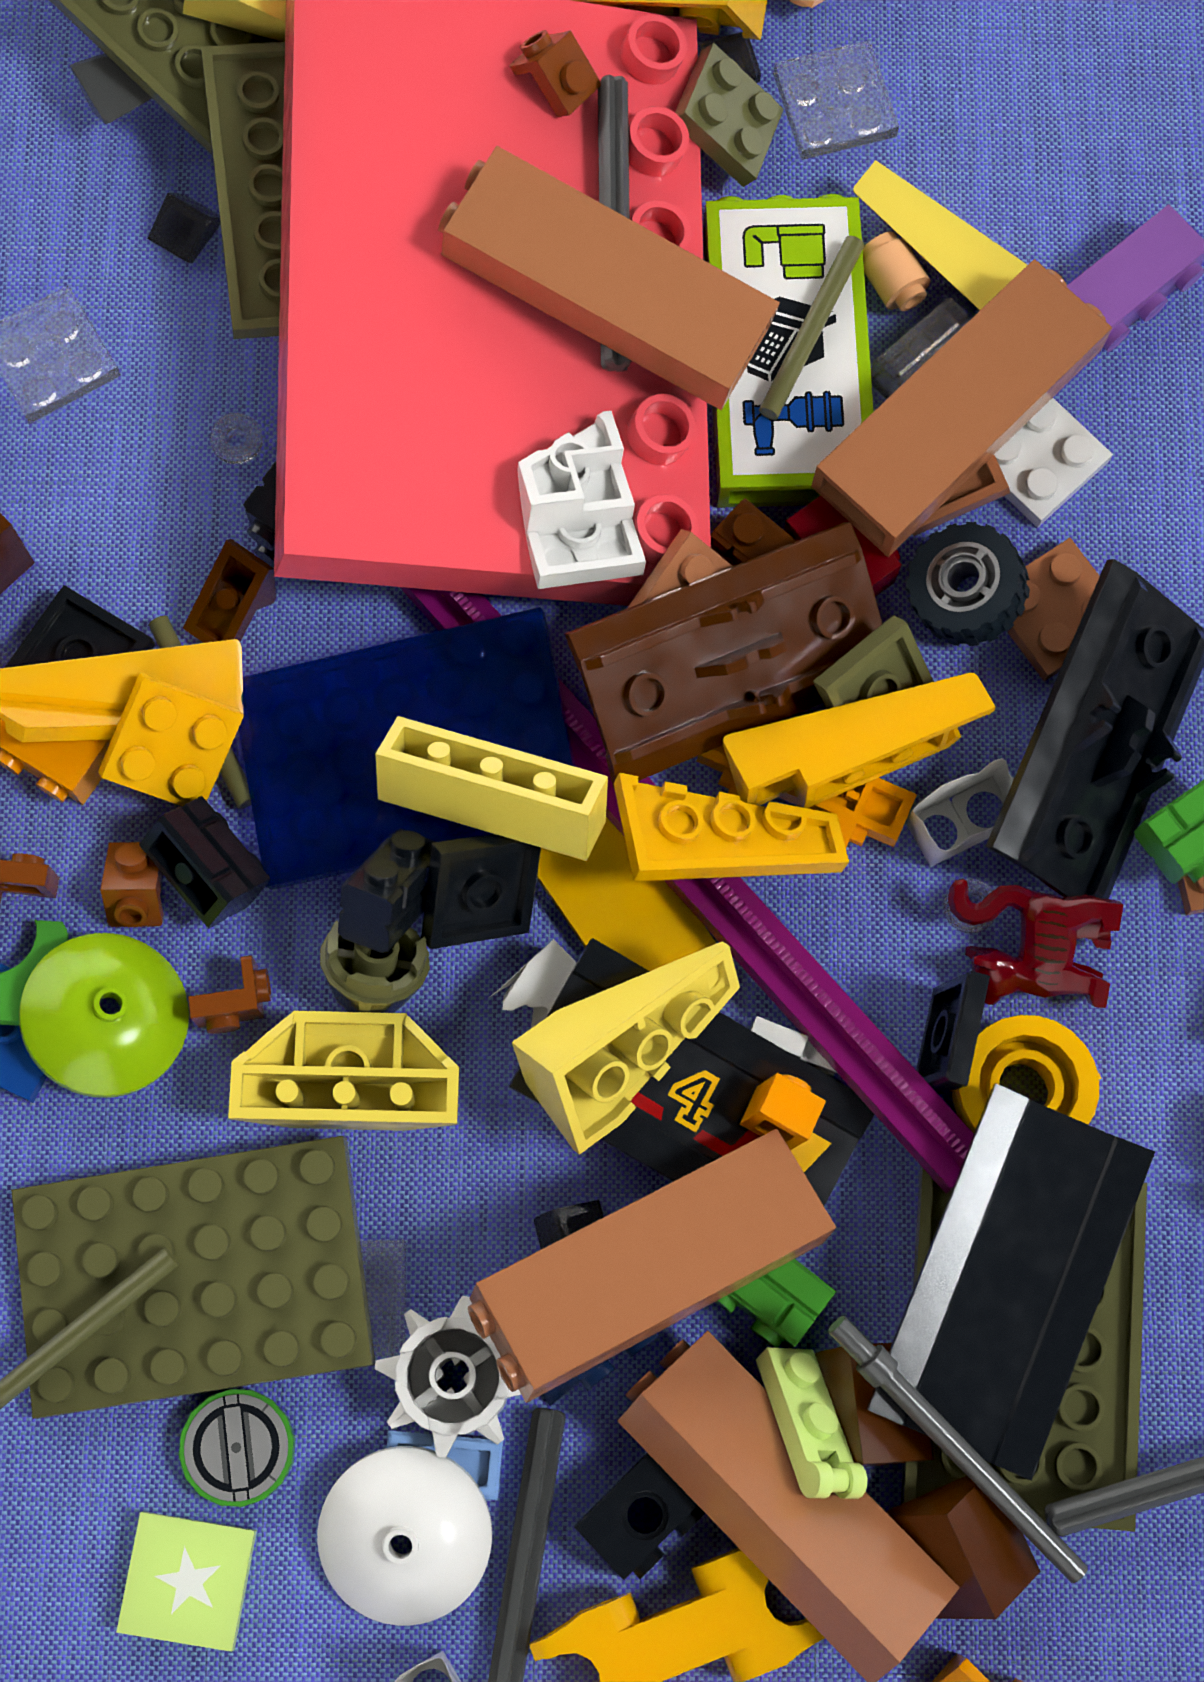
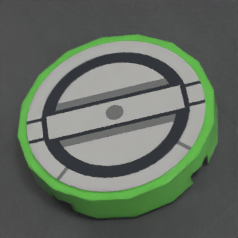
[179,1389,296,1507]

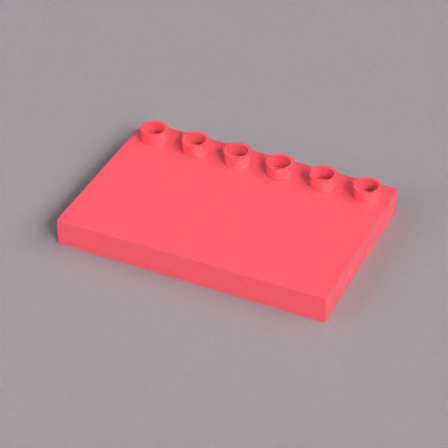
[274,0,711,606]

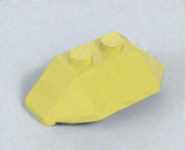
[228,1011,460,1131]

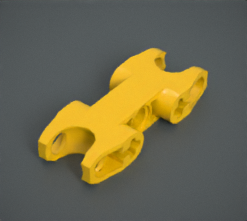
[529,1548,825,1682]

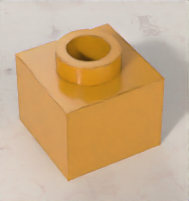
[740,1073,826,1150]

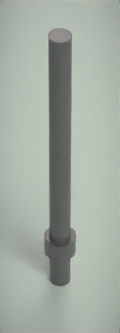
[828,1315,1088,1583]

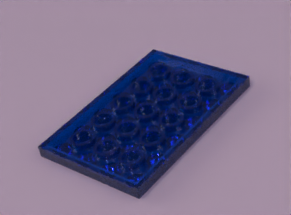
[238,607,576,890]

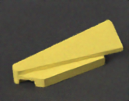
[853,160,1027,311]

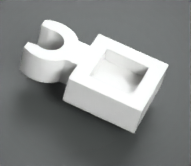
[750,1016,837,1077]

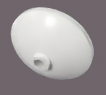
[317,1446,492,1626]

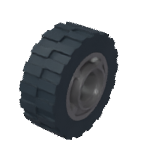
[906,522,1030,646]

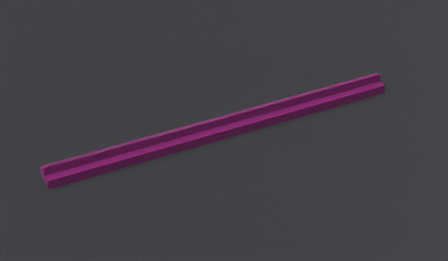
[399,587,974,1194]

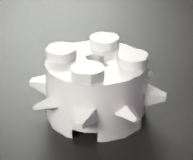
[375,1296,521,1458]

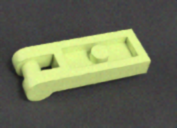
[756,1347,868,1499]

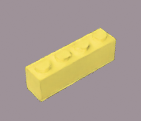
[375,716,608,861]

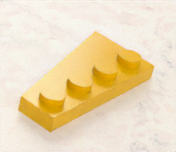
[614,773,849,881]

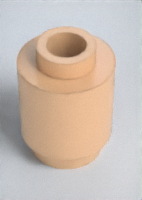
[863,231,931,311]

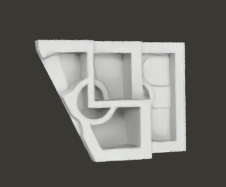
[517,411,646,589]

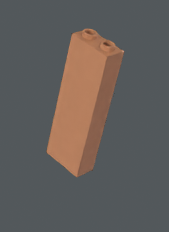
[438,146,780,411]
[811,259,1113,557]
[468,1129,837,1403]
[617,1330,960,1682]

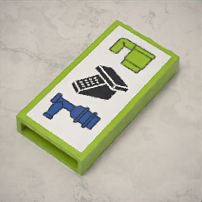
[703,194,874,508]

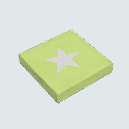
[116,1511,257,1652]

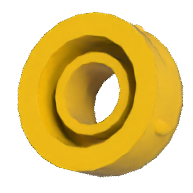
[949,1015,1102,1133]

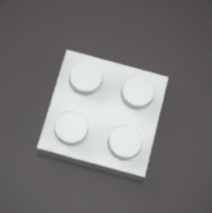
[994,398,1113,528]

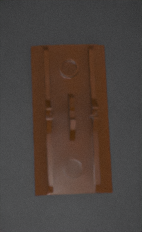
[564,522,882,789]

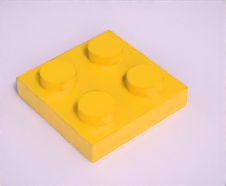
[98,673,244,806]

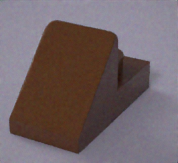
[183,539,276,643]

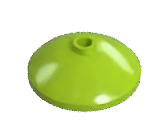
[19,933,189,1098]

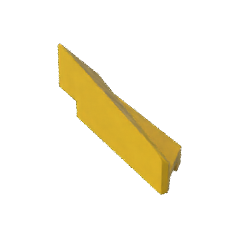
[0,639,244,742]
[723,672,996,808]

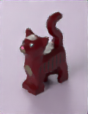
[948,878,1124,1008]

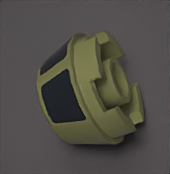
[320,920,430,1013]

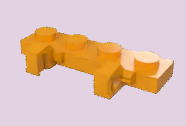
[696,745,917,848]

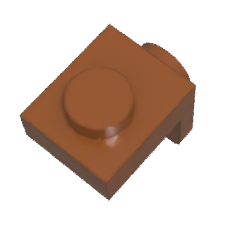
[509,30,601,117]
[100,842,164,927]
[0,853,60,903]
[188,955,272,1034]

